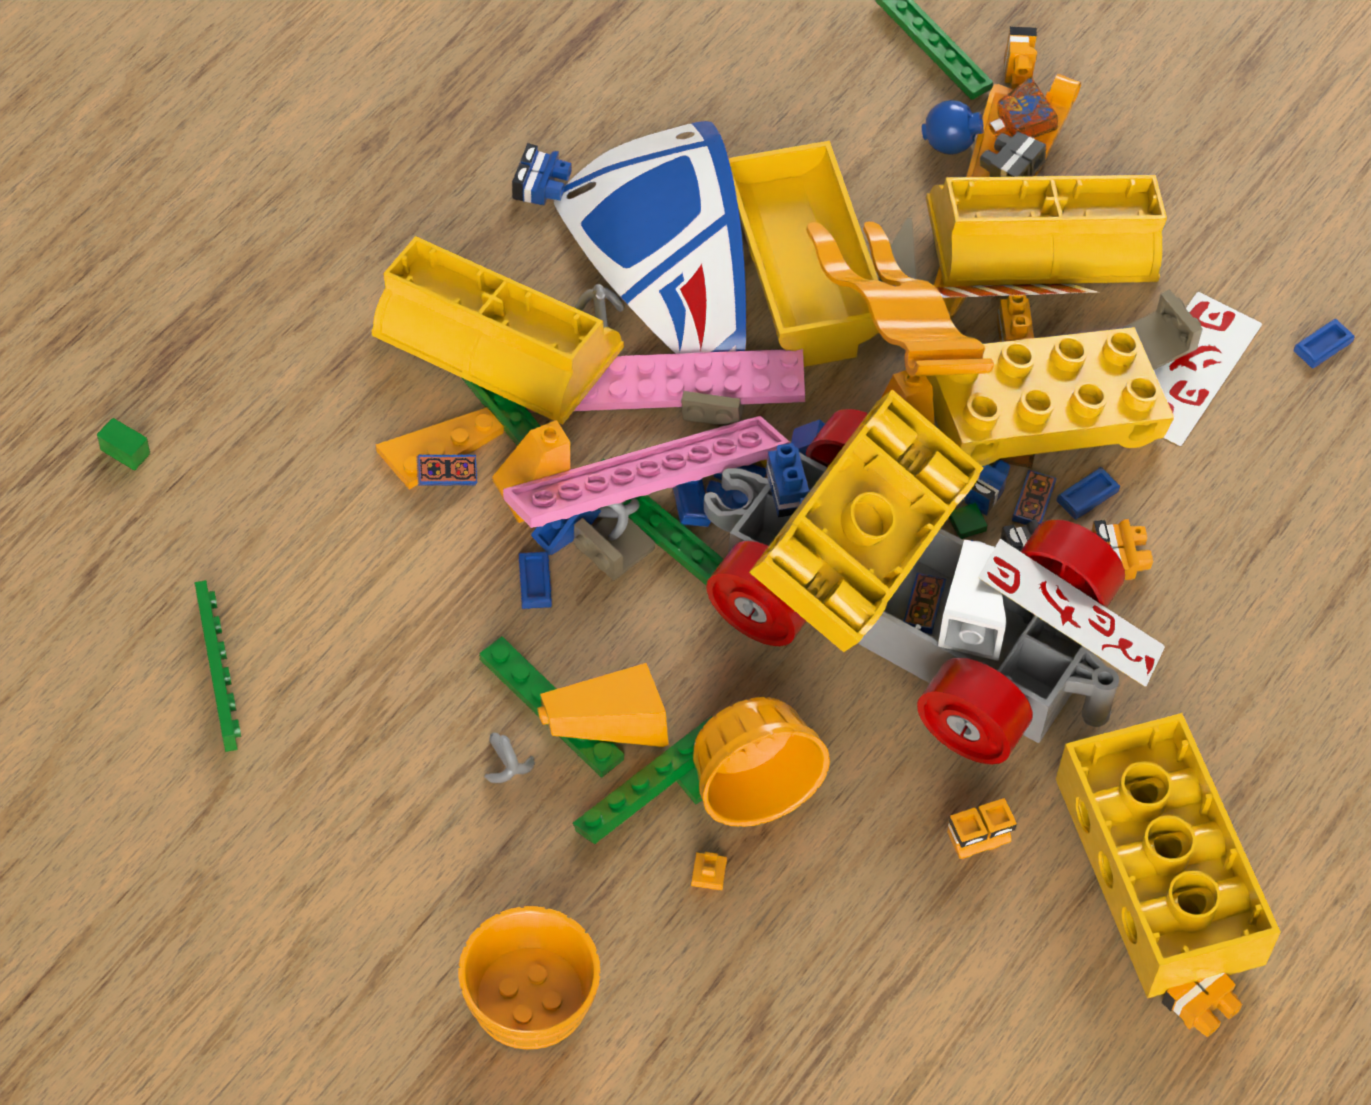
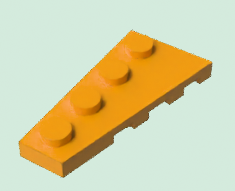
[376,407,504,490]

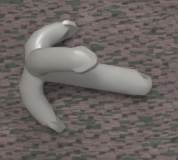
[576,284,624,327]
[597,498,639,541]
[484,733,535,783]

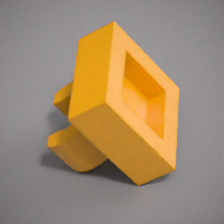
[691,852,727,890]

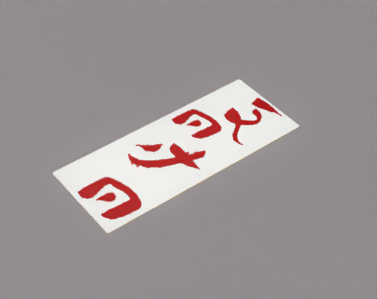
[1154,292,1262,446]
[978,539,1165,687]

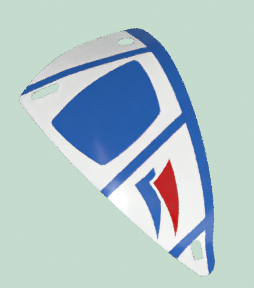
[554,121,746,354]

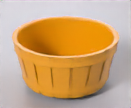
[693,697,830,827]
[458,906,600,1049]

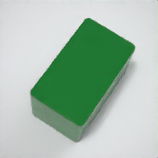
[97,418,150,470]

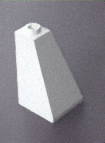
[938,540,1006,661]

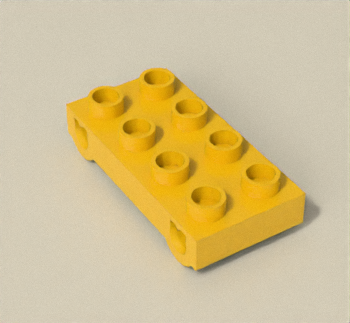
[926,327,1174,466]
[749,390,983,652]

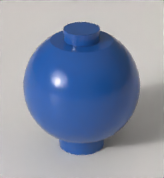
[922,100,984,155]

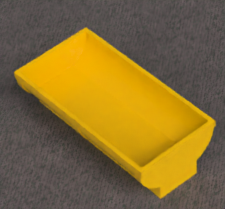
[728,140,879,367]
[926,175,1167,286]
[371,236,624,425]

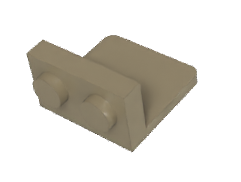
[1122,290,1203,370]
[681,391,745,426]
[574,518,655,581]

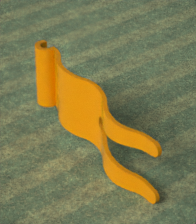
[806,221,994,376]

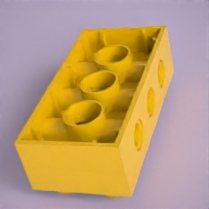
[1056,713,1281,998]

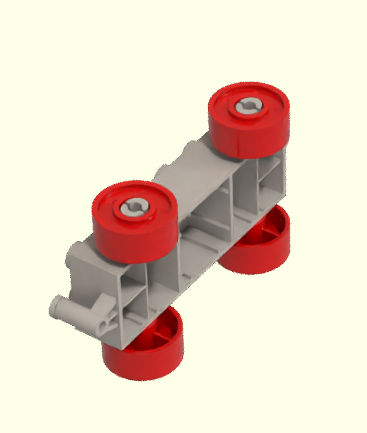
[703,409,1125,765]

